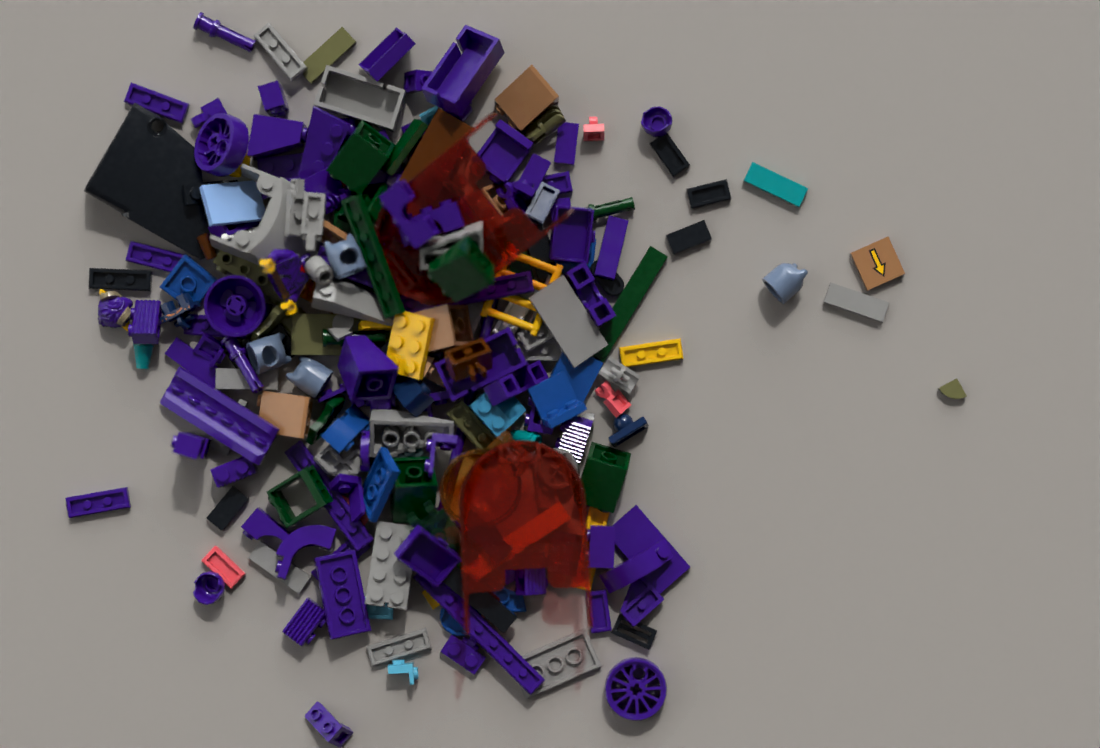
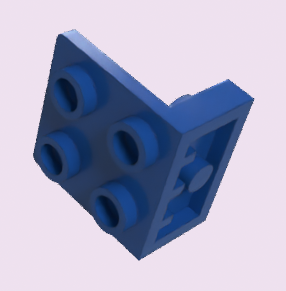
[528,371,587,428]

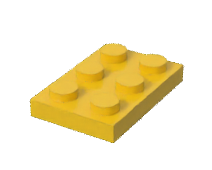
[386,311,435,380]

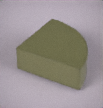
[938,378,967,399]

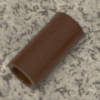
[197,233,217,260]

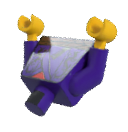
[260,249,312,315]

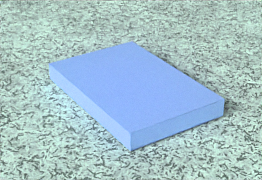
[199,180,266,227]

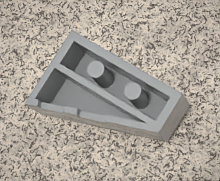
[420,220,484,270]

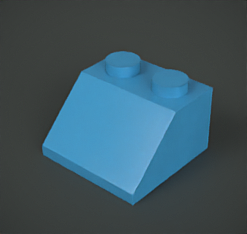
[468,392,526,437]

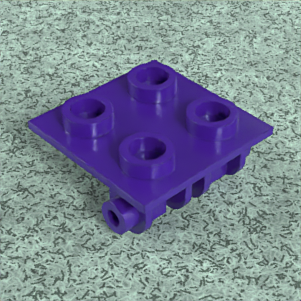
[304,167,352,215]

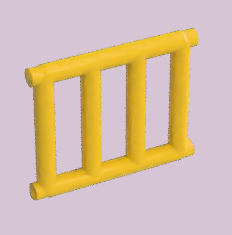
[480,245,564,337]

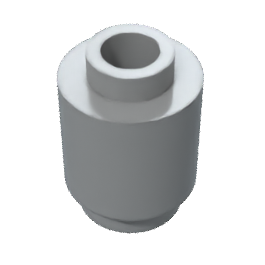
[305,256,333,285]

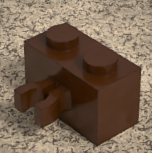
[445,338,493,382]

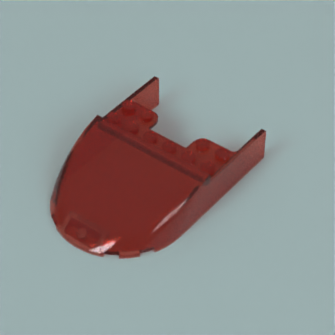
[374,112,575,305]
[459,440,593,635]

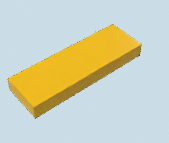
[619,338,684,367]

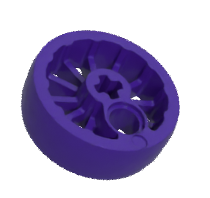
[194,113,249,177]
[605,657,667,721]

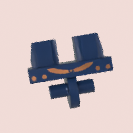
[159,292,201,330]

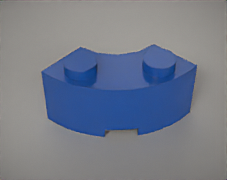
[321,405,370,453]

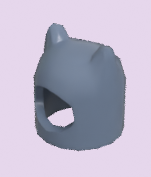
[324,234,367,280]
[762,263,808,304]
[246,333,292,375]
[285,355,334,400]

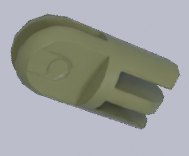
[525,105,566,144]

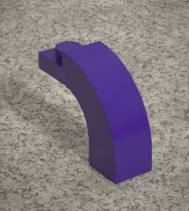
[275,525,336,580]
[599,539,674,594]

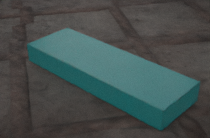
[743,162,808,207]

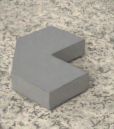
[313,445,372,476]

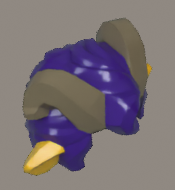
[98,289,133,331]

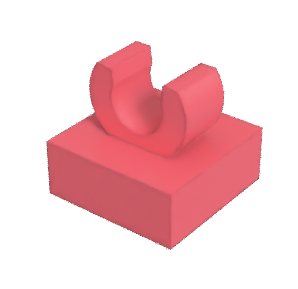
[583,117,604,141]

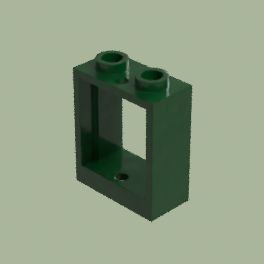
[266,465,334,528]

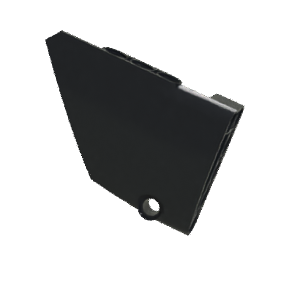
[84,103,210,260]

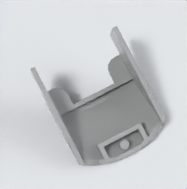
[209,164,329,267]

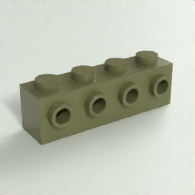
[213,250,285,306]

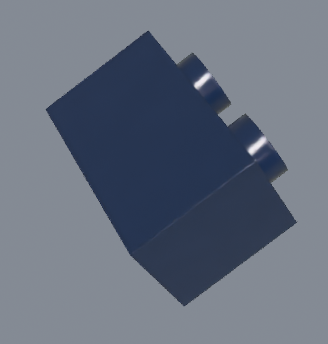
[393,375,434,418]

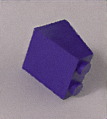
[247,114,308,160]
[337,335,399,401]

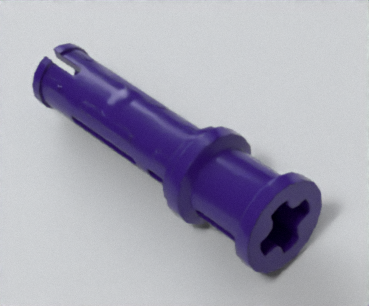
[193,12,256,53]
[220,336,264,394]

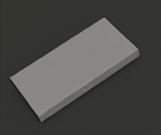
[528,275,608,368]
[520,628,601,699]

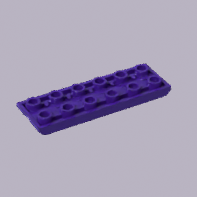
[160,366,280,465]

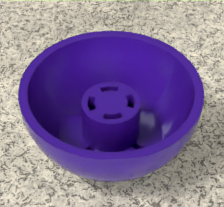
[204,275,266,337]

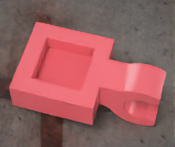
[595,381,631,418]

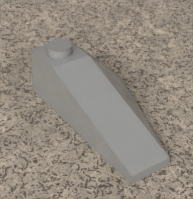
[311,275,394,326]
[370,409,454,457]

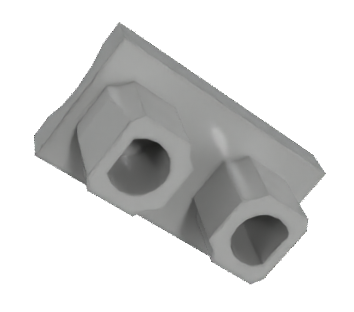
[598,356,641,394]

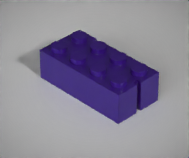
[421,25,505,117]
[434,327,529,402]

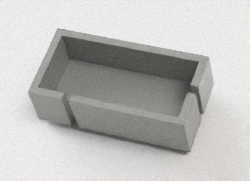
[314,65,407,132]
[365,521,416,610]

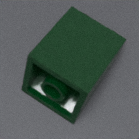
[326,120,395,194]
[428,235,494,303]
[574,442,631,513]
[390,456,438,523]

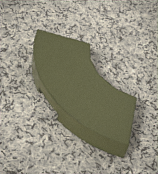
[250,300,287,341]

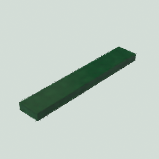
[341,194,406,319]
[593,246,668,362]

